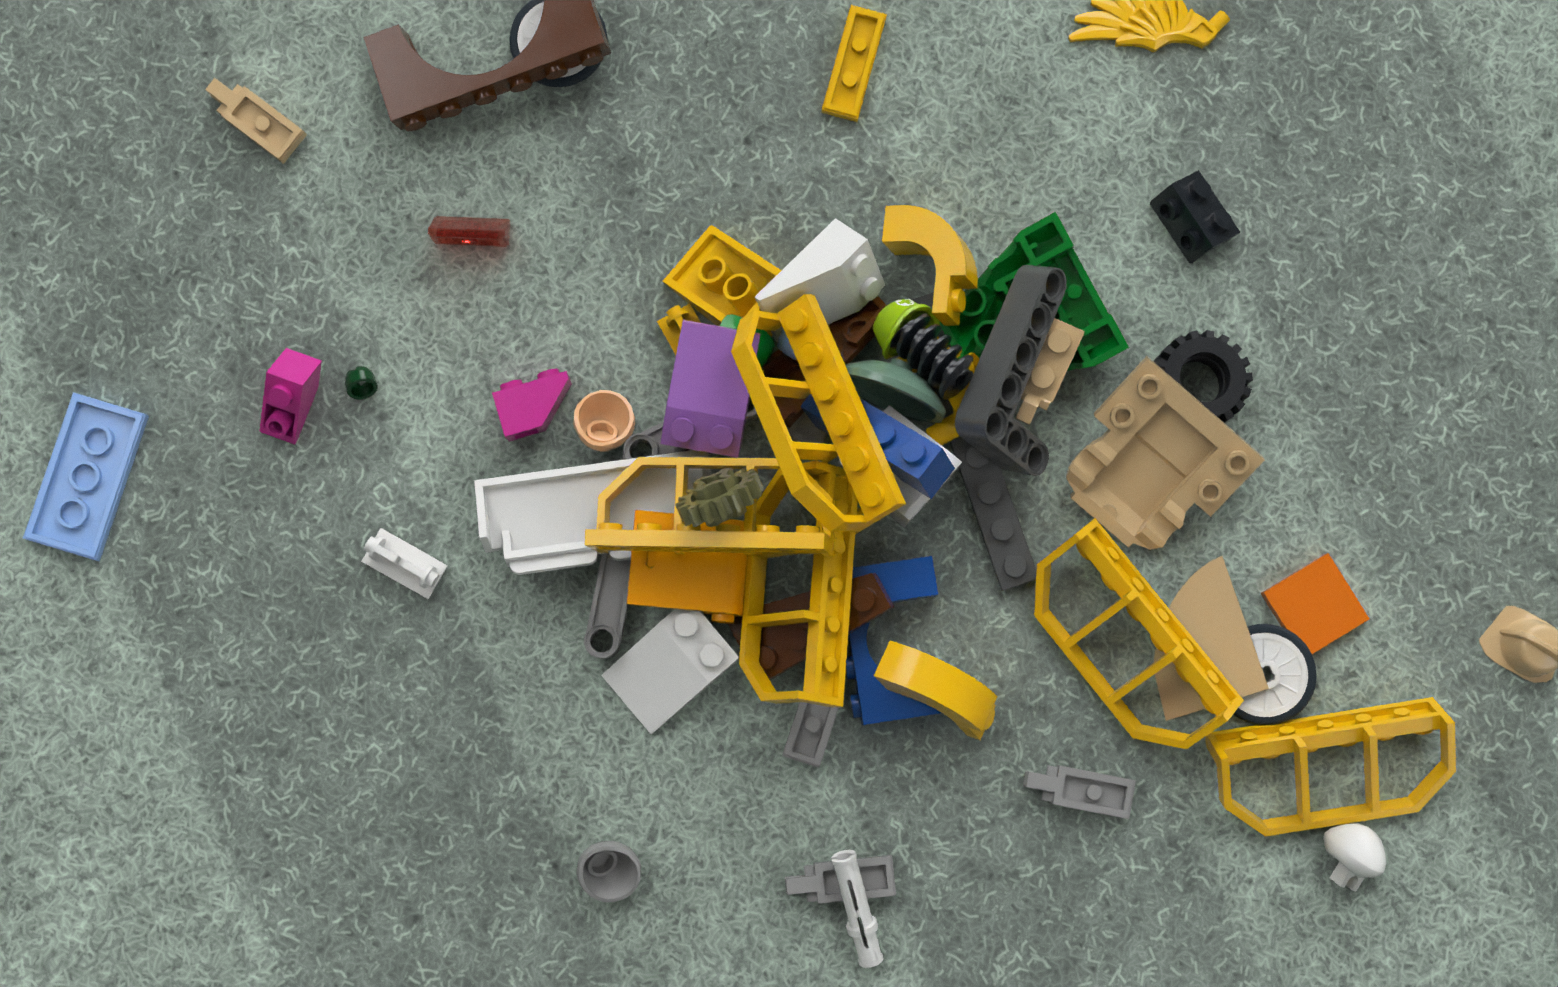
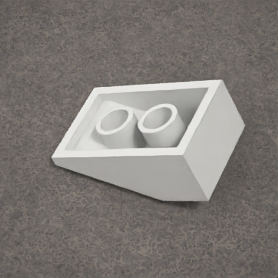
[755,218,885,342]
[601,609,740,734]

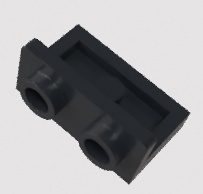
[1150,170,1240,264]

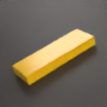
[821,5,887,122]

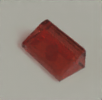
[428,216,510,247]

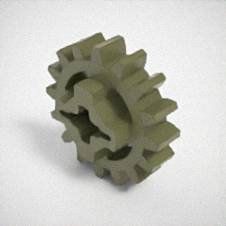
[675,468,764,527]

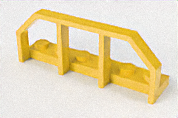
[731,294,906,532]
[585,457,835,557]
[739,460,858,708]
[1034,518,1244,749]
[1205,697,1456,837]

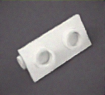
[361,528,448,599]

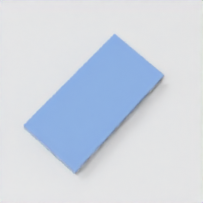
[23,392,149,561]

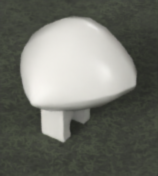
[1324,823,1386,892]

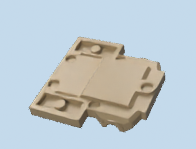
[1066,356,1265,550]

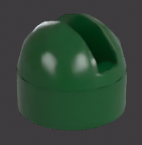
[345,366,378,400]

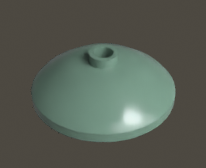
[845,358,946,423]

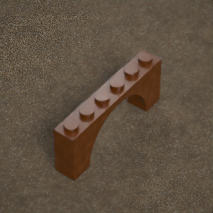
[363,0,611,131]

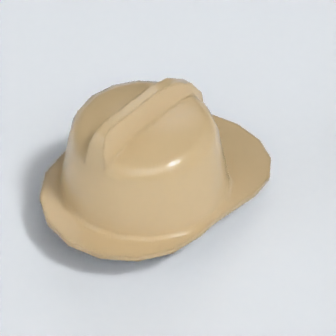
[1479,606,1558,683]

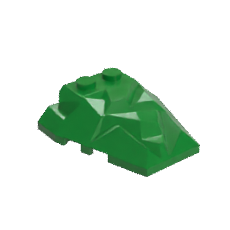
[939,212,1129,371]

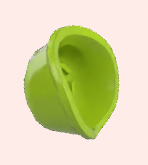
[873,299,940,360]

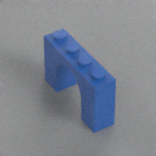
[846,556,941,725]

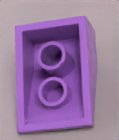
[660,320,761,458]

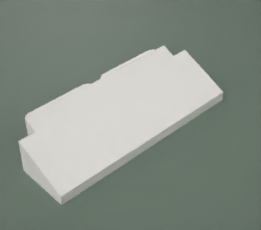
[474,450,711,575]

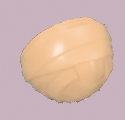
[573,390,635,452]

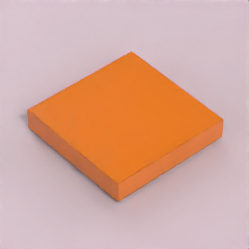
[1261,553,1370,654]

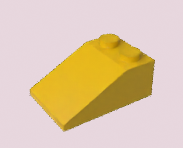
[663,225,782,336]

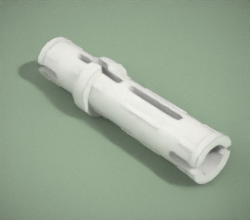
[831,850,883,968]

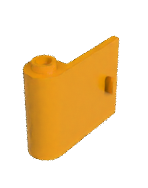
[626,510,748,624]

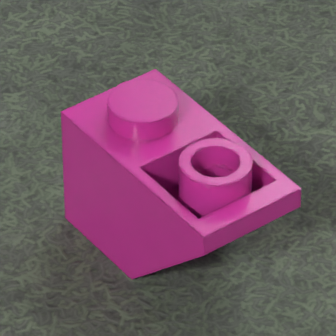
[259,348,322,445]
[492,368,572,442]

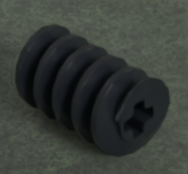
[890,314,973,400]

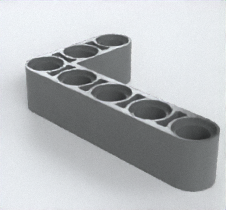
[955,265,1067,476]

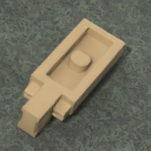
[205,78,307,164]
[1015,318,1085,425]

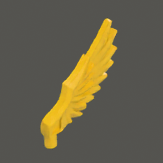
[1068,0,1230,53]

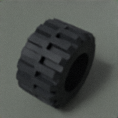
[1153,330,1253,423]

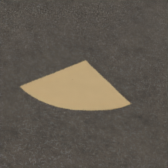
[1153,556,1269,721]

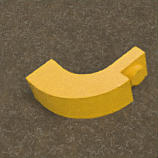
[882,205,978,326]
[874,640,998,740]

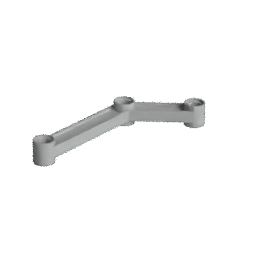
[584,408,758,659]

